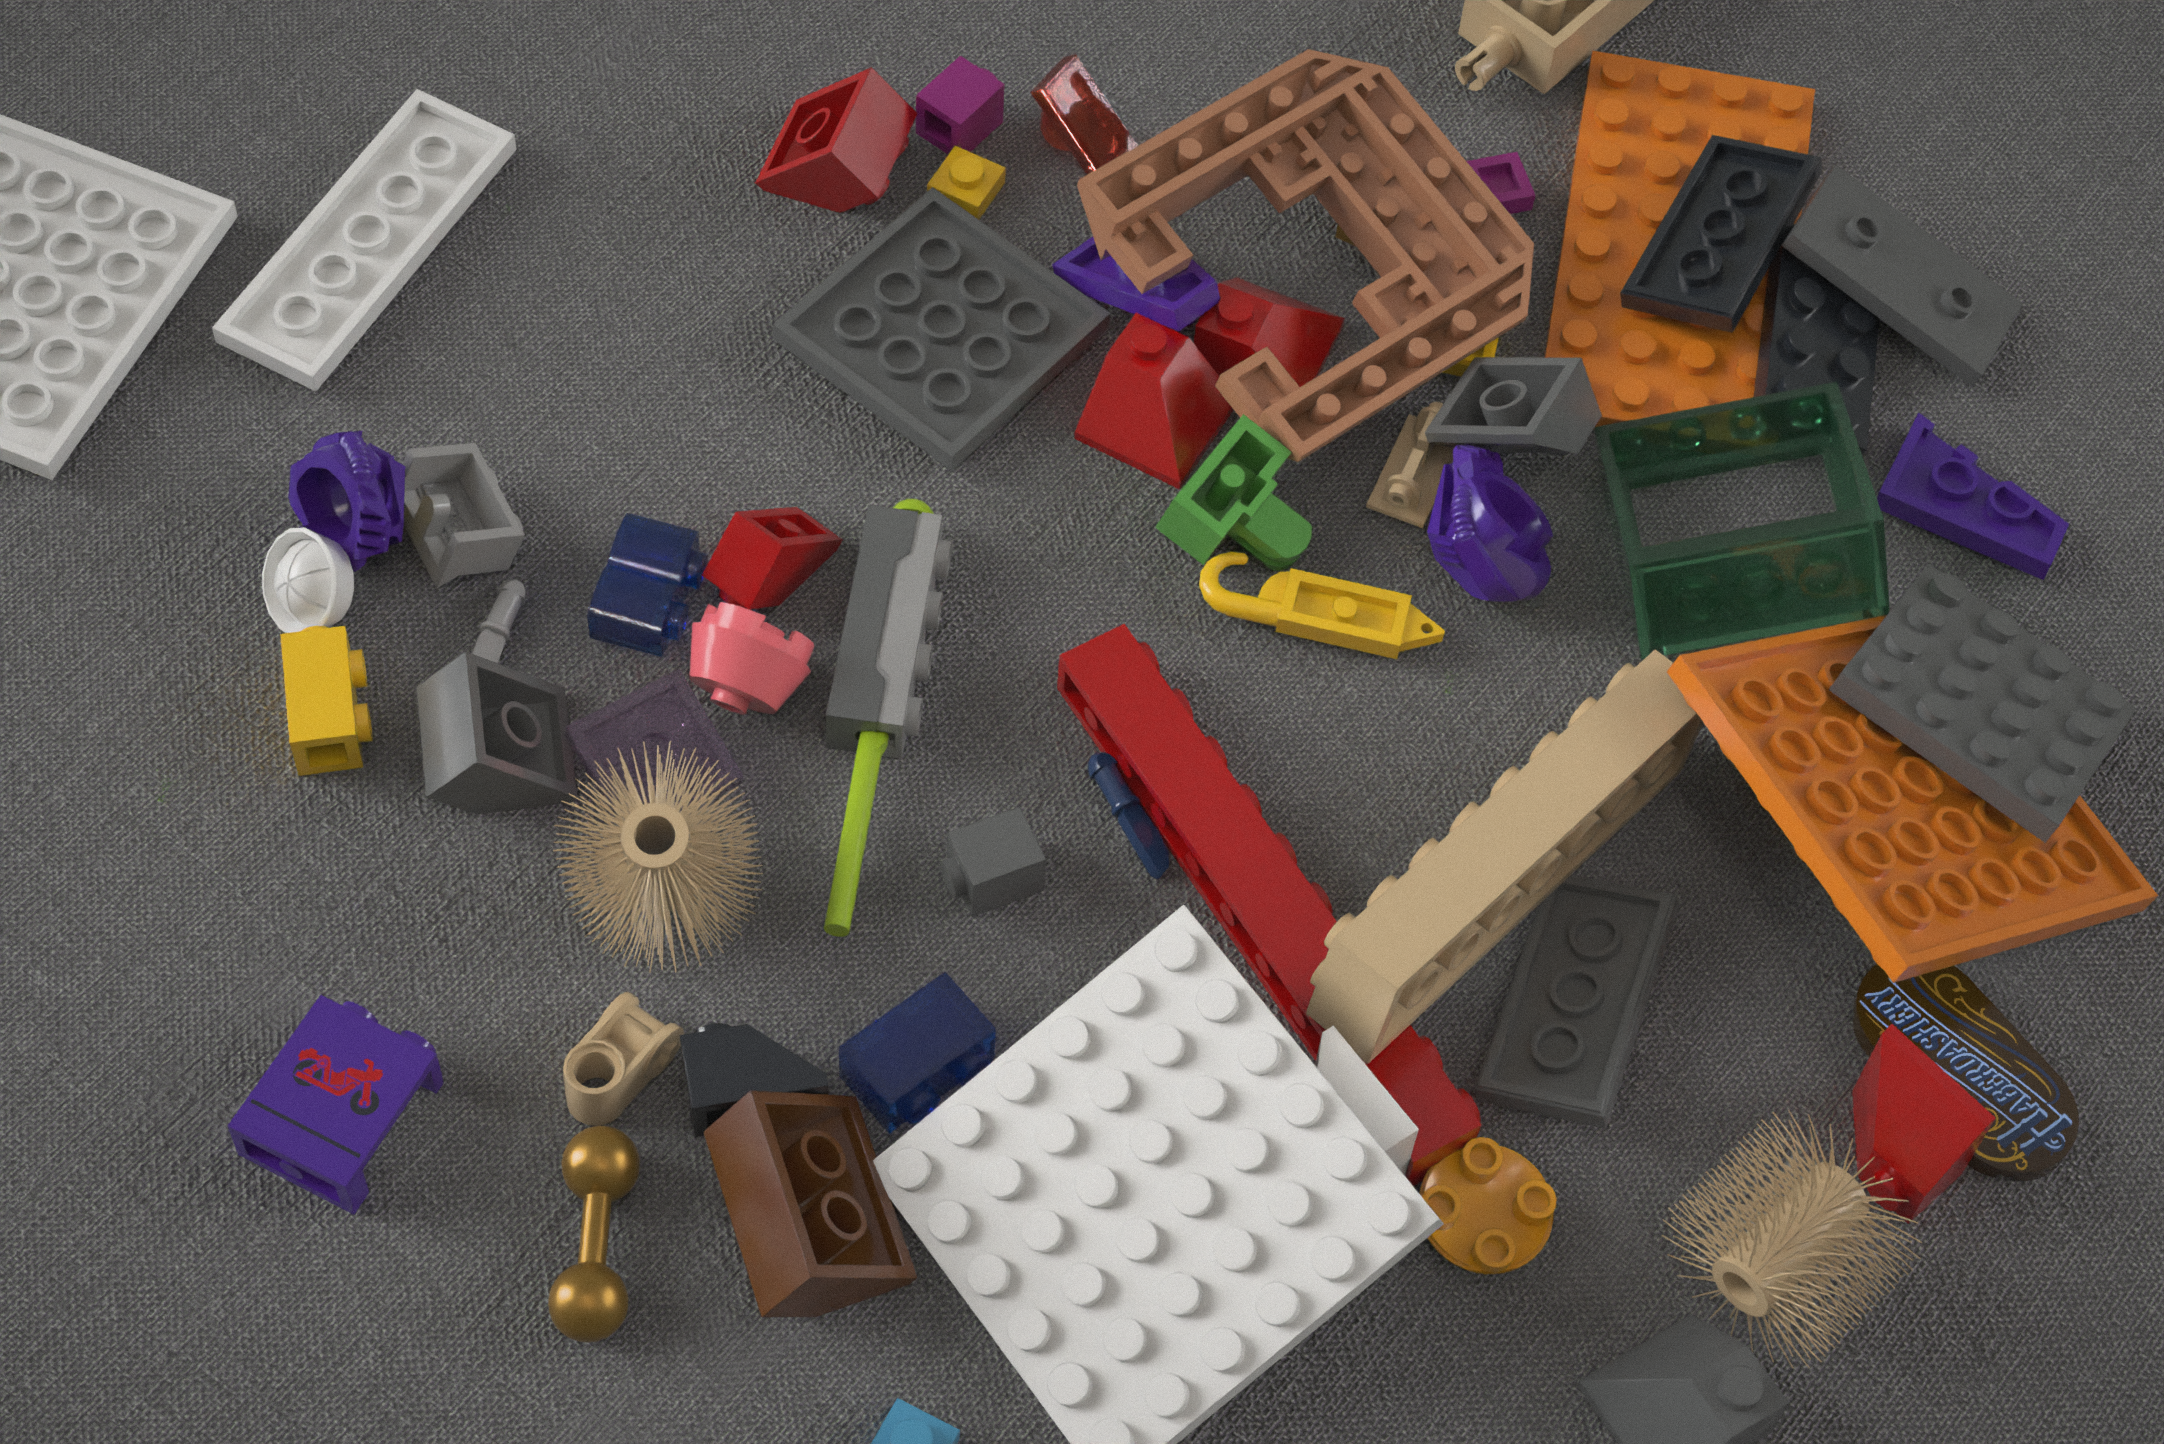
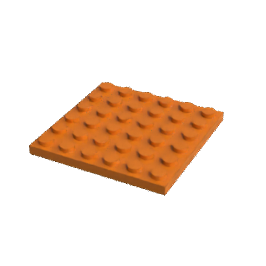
[1667,615,2158,983]

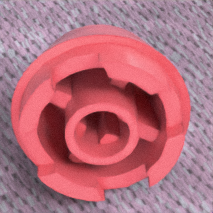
[689,602,815,715]

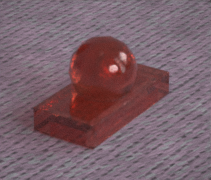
[1030,54,1138,175]

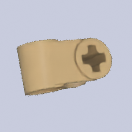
[563,992,684,1126]

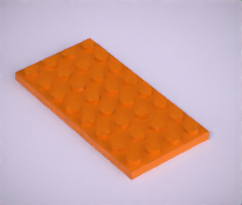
[1544,50,1815,462]

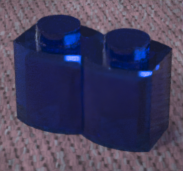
[587,513,708,657]

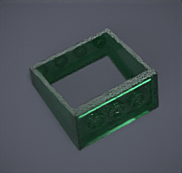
[1594,382,1890,659]

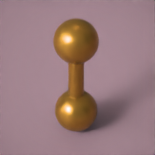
[548,1126,640,1343]

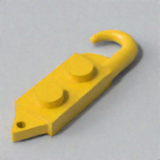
[1199,552,1445,659]

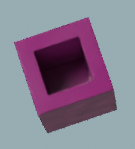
[916,56,1005,154]

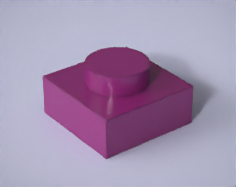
[1466,152,1536,214]

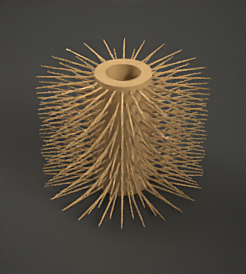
[553,741,763,973]
[1662,1110,1922,1368]

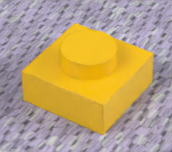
[927,146,1006,220]

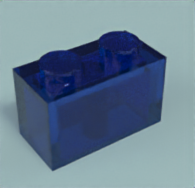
[838,972,996,1134]

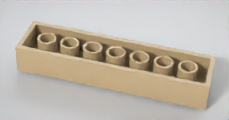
[1306,649,1703,1064]

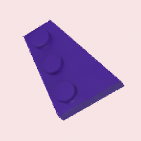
[1052,237,1220,331]
[1873,412,2069,580]

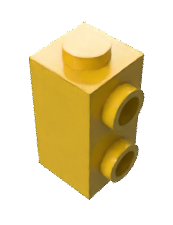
[280,626,373,776]

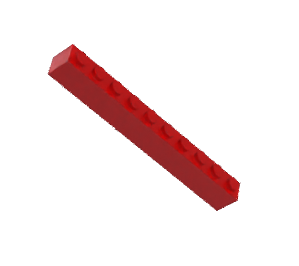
[1057,623,1482,1186]

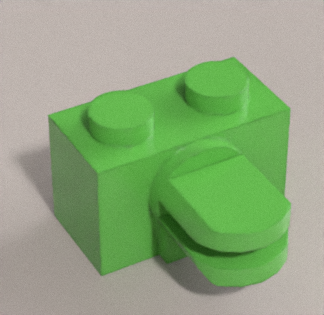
[1155,414,1312,571]

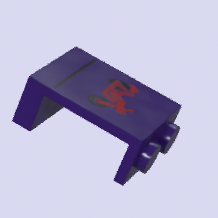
[228,995,444,1215]

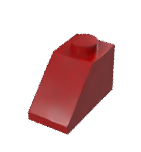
[702,507,843,610]

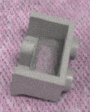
[403,443,525,588]

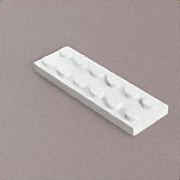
[212,89,517,391]

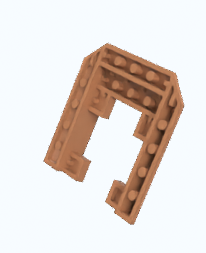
[1077,49,1534,462]

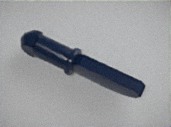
[1088,752,1169,880]

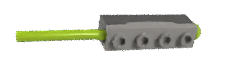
[823,499,952,937]

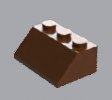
[704,1090,917,1317]

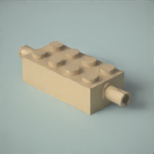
[1455,0,1654,94]

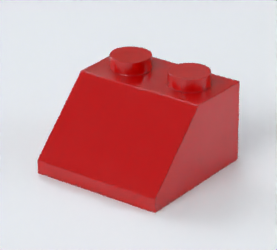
[755,67,918,213]

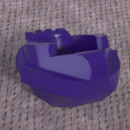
[288,431,405,572]
[1427,445,1553,602]

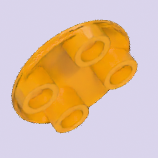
[1419,1137,1557,1274]

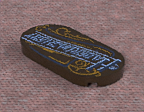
[1852,964,2079,1181]

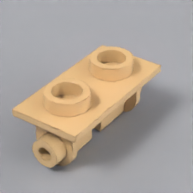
[1366,402,1454,528]

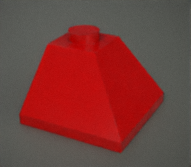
[1194,277,1345,387]
[1074,312,1234,490]
[1852,1024,1996,1224]

